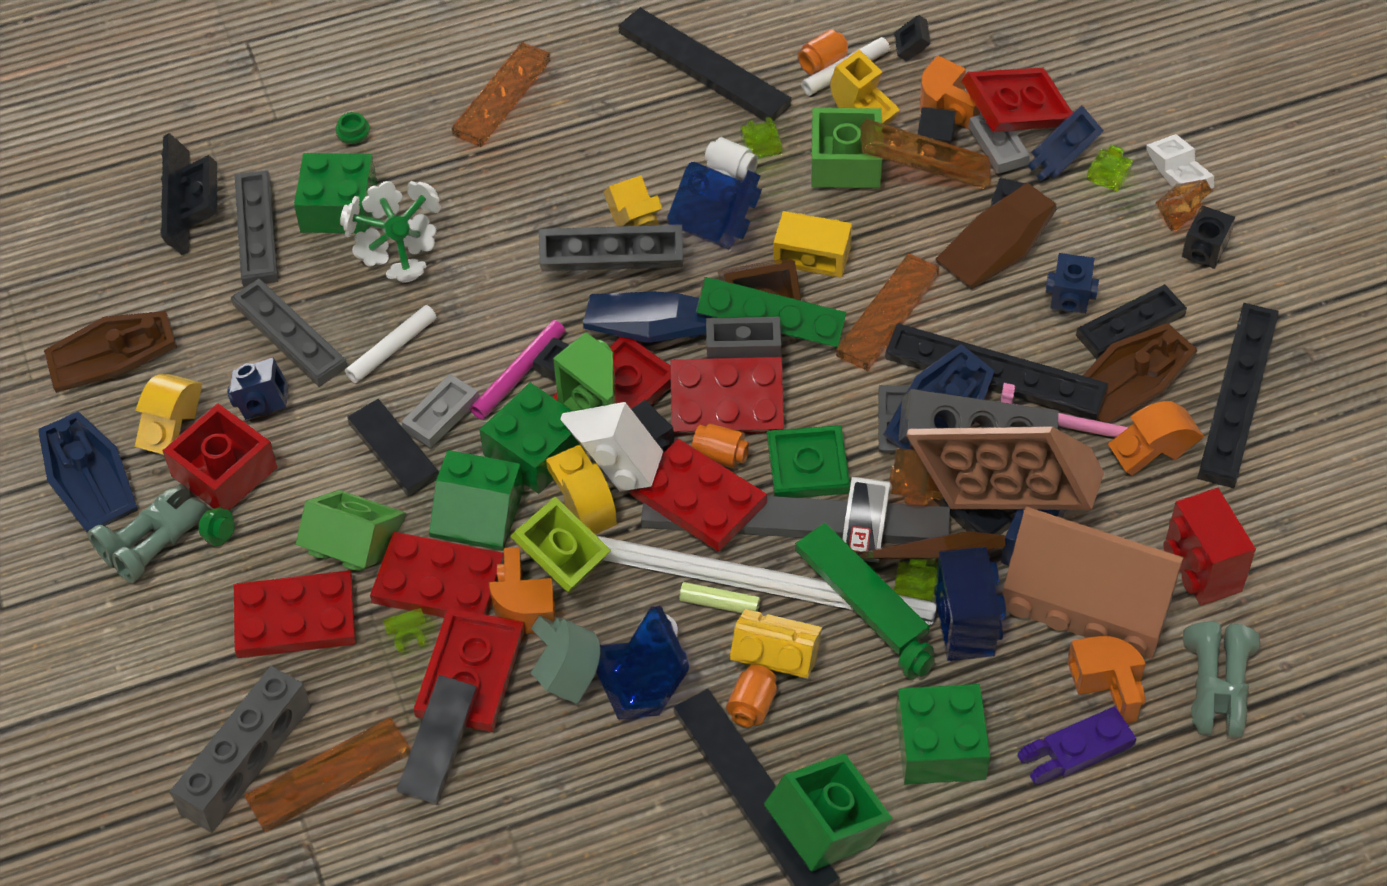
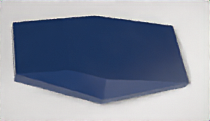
[583,291,713,343]
[883,344,995,469]
[38,411,138,533]

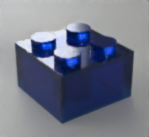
[934,547,1006,661]

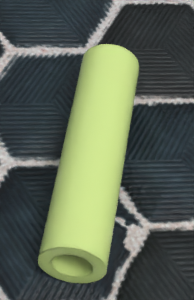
[679,582,760,613]

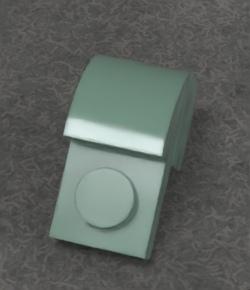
[531,615,600,704]

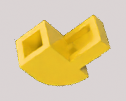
[830,49,900,128]
[603,175,663,227]
[134,374,203,455]
[546,445,617,535]

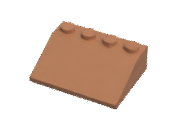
[906,427,1104,510]
[1000,507,1183,659]

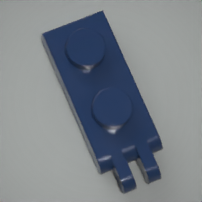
[1027,105,1104,181]

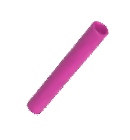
[470,320,566,420]

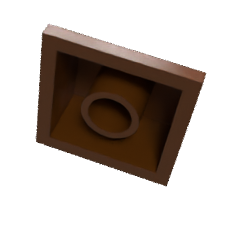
[718,258,801,337]

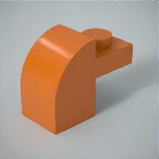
[920,55,980,130]
[1108,401,1204,476]
[489,547,555,634]
[1067,636,1146,723]

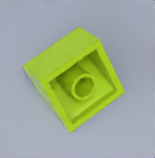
[510,497,611,594]

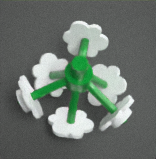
[340,181,441,282]

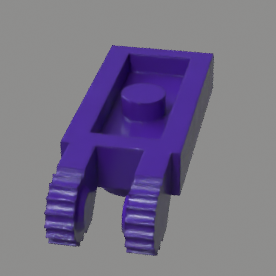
[1017,706,1136,785]

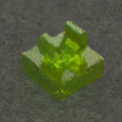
[741,117,782,158]
[1086,144,1133,192]
[894,559,938,602]
[382,608,426,652]

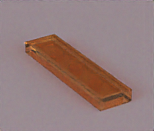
[451,42,551,147]
[861,119,991,189]
[836,253,939,371]
[244,717,410,833]

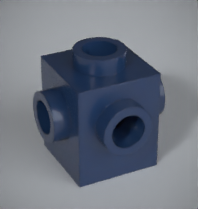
[1045,253,1099,314]
[227,358,289,420]

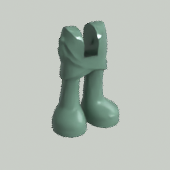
[87,484,208,583]
[1183,622,1260,738]

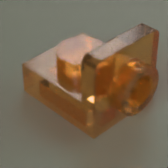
[1156,179,1212,231]

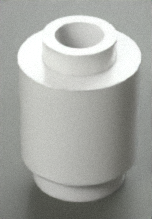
[705,137,758,181]

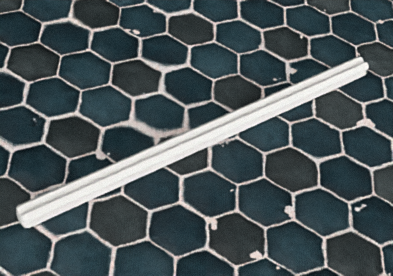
[522,522,937,625]

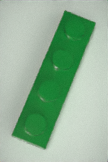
[696,277,847,347]

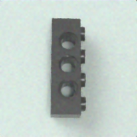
[539,225,683,271]
[898,389,1059,450]
[170,666,311,833]

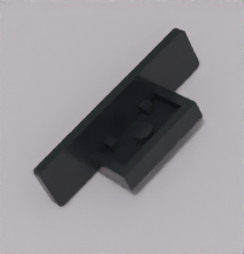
[160,133,217,255]

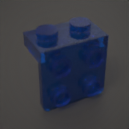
[666,162,762,250]
[596,606,689,720]

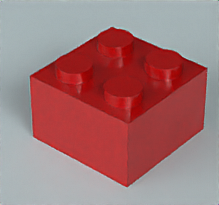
[162,403,278,510]
[1163,487,1256,606]

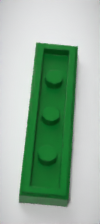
[795,523,930,655]

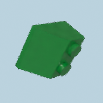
[429,450,524,551]

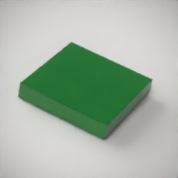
[767,425,850,498]

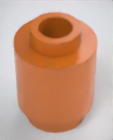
[798,29,848,75]
[692,424,750,469]
[726,665,777,727]

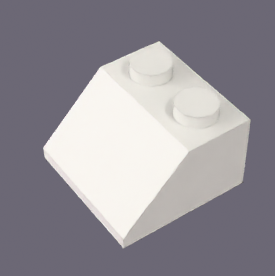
[560,402,663,491]

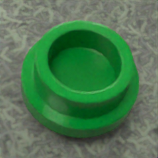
[336,112,370,144]
[199,508,234,546]
[898,640,935,680]

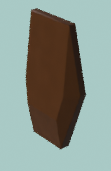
[936,183,1057,289]
[44,311,177,393]
[1082,323,1197,424]
[859,531,1006,571]

